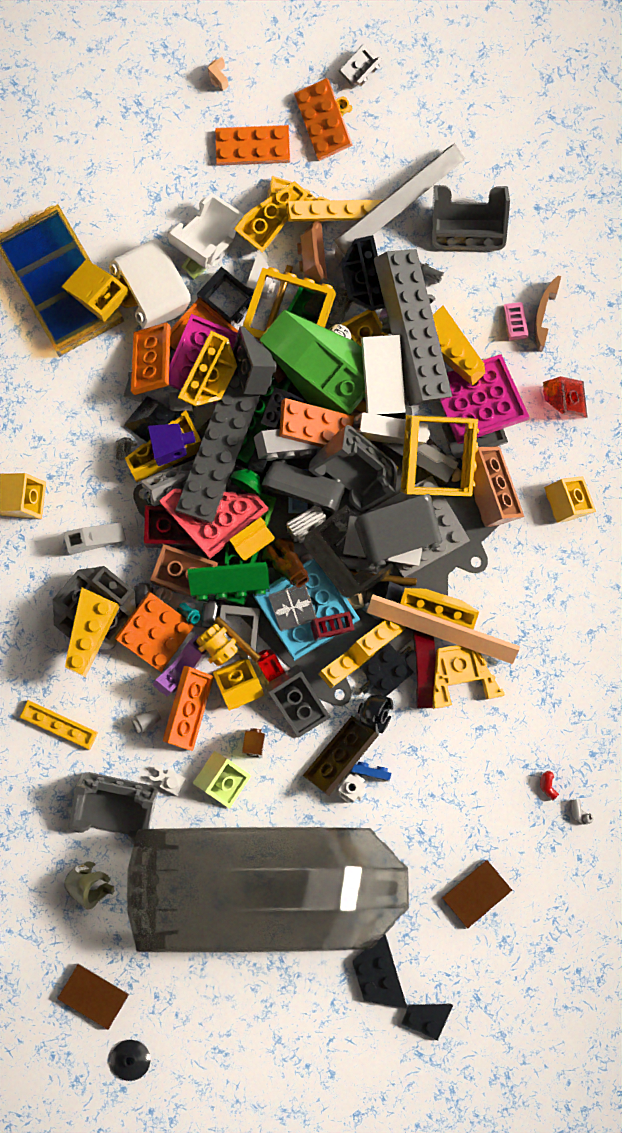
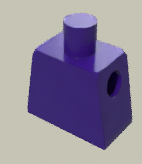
[148,424,196,467]

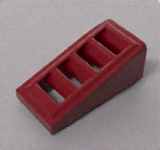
[310,611,355,641]

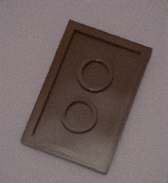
[442,860,513,929]
[57,964,130,1030]

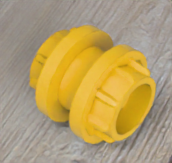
[196,624,237,666]

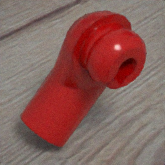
[540,771,559,801]

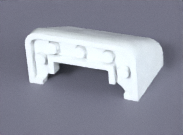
[109,239,191,329]

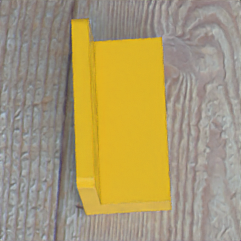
[229,517,275,561]

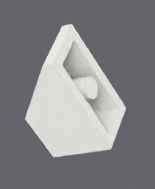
[246,253,276,299]

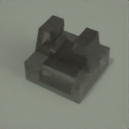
[116,437,137,460]

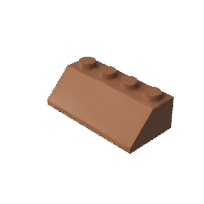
[461,447,524,527]

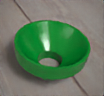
[230,469,263,497]

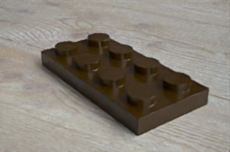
[302,716,379,796]

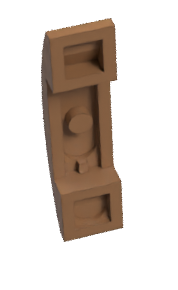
[534,276,561,352]

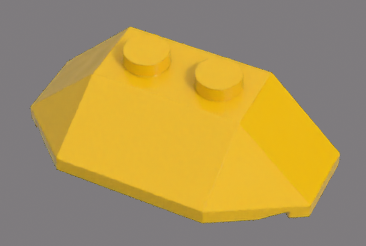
[178,331,237,406]
[400,588,479,630]

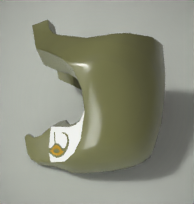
[64,861,115,910]

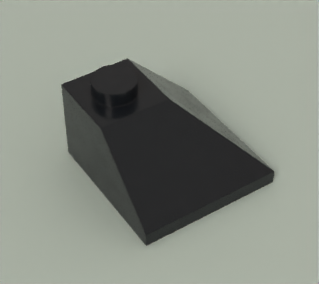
[124,396,177,443]

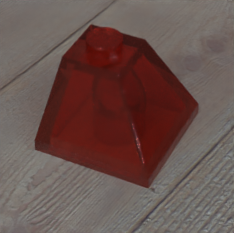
[543,376,588,418]

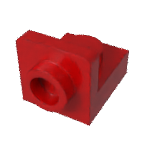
[257,649,285,682]

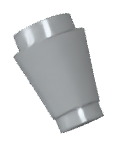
[131,709,161,733]

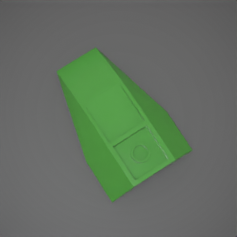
[259,309,365,415]

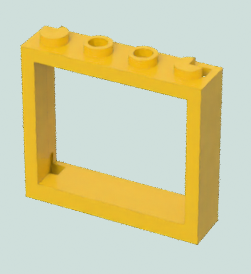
[243,267,336,342]
[400,415,479,496]

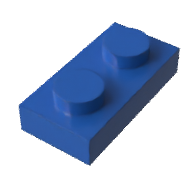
[351,761,392,781]

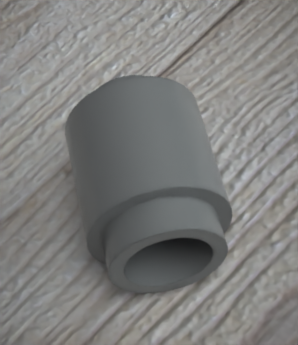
[134,583,154,608]
[200,600,221,629]

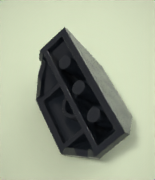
[340,235,385,311]

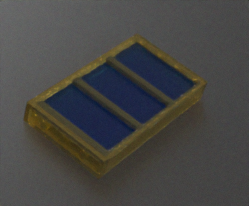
[0,204,125,357]

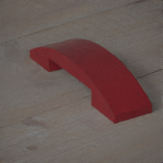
[413,631,436,709]

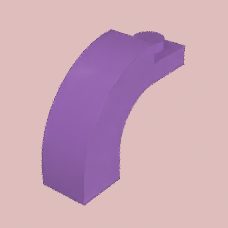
[152,635,208,697]

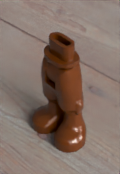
[261,538,309,588]

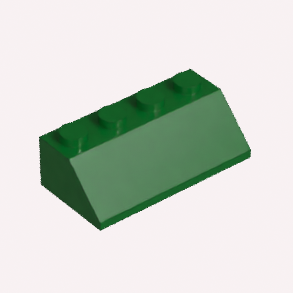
[187,562,270,601]

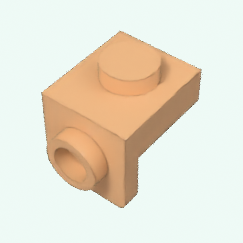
[208,57,228,91]

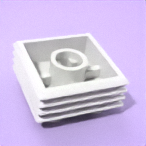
[286,506,326,543]

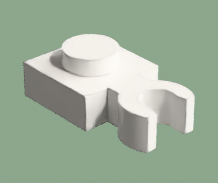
[149,766,186,796]

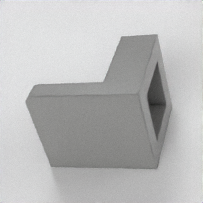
[170,392,194,415]

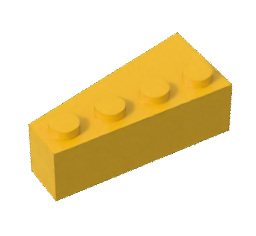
[65,588,119,677]

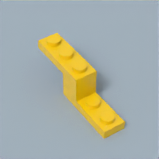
[318,620,406,689]

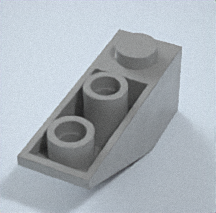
[63,522,126,555]

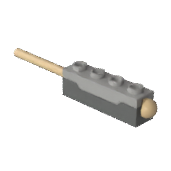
[351,409,462,486]

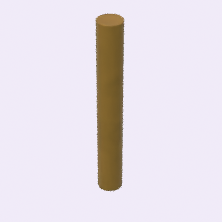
[214,616,261,662]

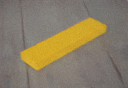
[19,700,98,750]

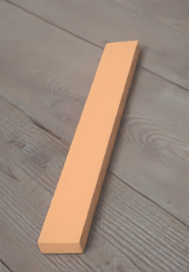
[366,595,520,664]

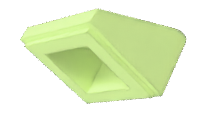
[181,257,207,279]

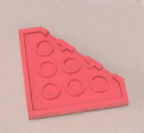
[159,489,269,559]

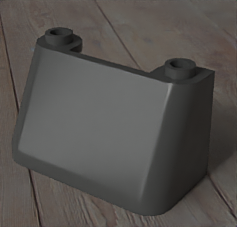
[308,425,397,512]
[354,494,442,568]
[68,772,158,846]

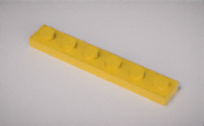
[286,200,395,222]

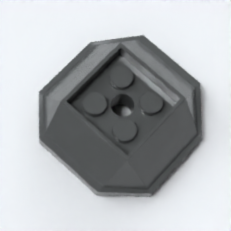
[53,566,136,650]

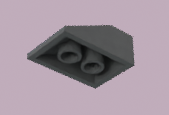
[232,326,276,395]
[265,665,331,738]

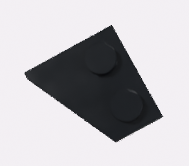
[401,1003,453,1041]

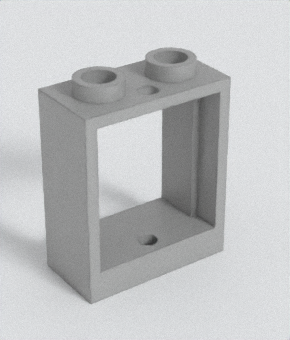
[220,605,261,659]

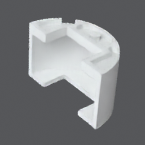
[167,193,244,270]

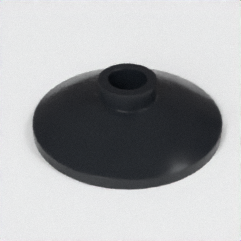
[111,1040,151,1081]

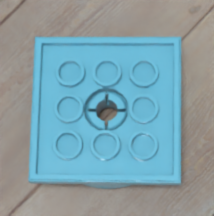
[253,554,360,661]

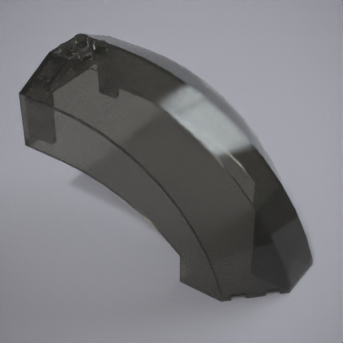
[127,827,409,953]

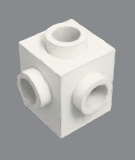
[338,774,366,803]

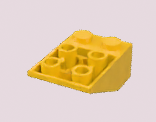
[62,259,129,322]

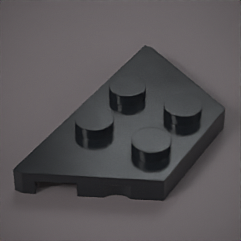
[352,932,407,1008]

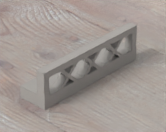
[141,459,195,506]

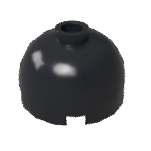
[358,695,393,735]

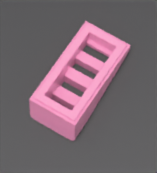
[504,302,528,341]

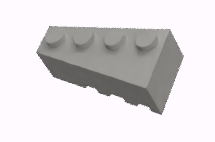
[254,429,322,461]

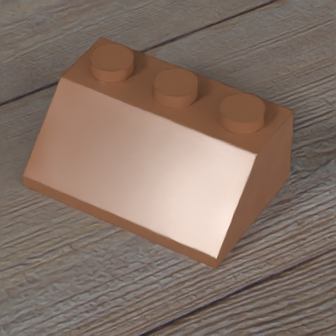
[150,544,218,602]

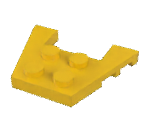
[433,645,505,709]

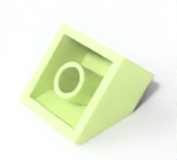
[192,751,251,808]

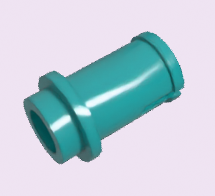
[177,602,200,624]

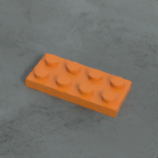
[294,78,353,161]
[215,125,290,165]
[131,322,171,395]
[279,398,354,448]
[162,666,214,751]

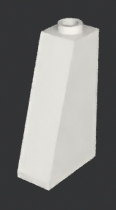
[353,412,430,446]

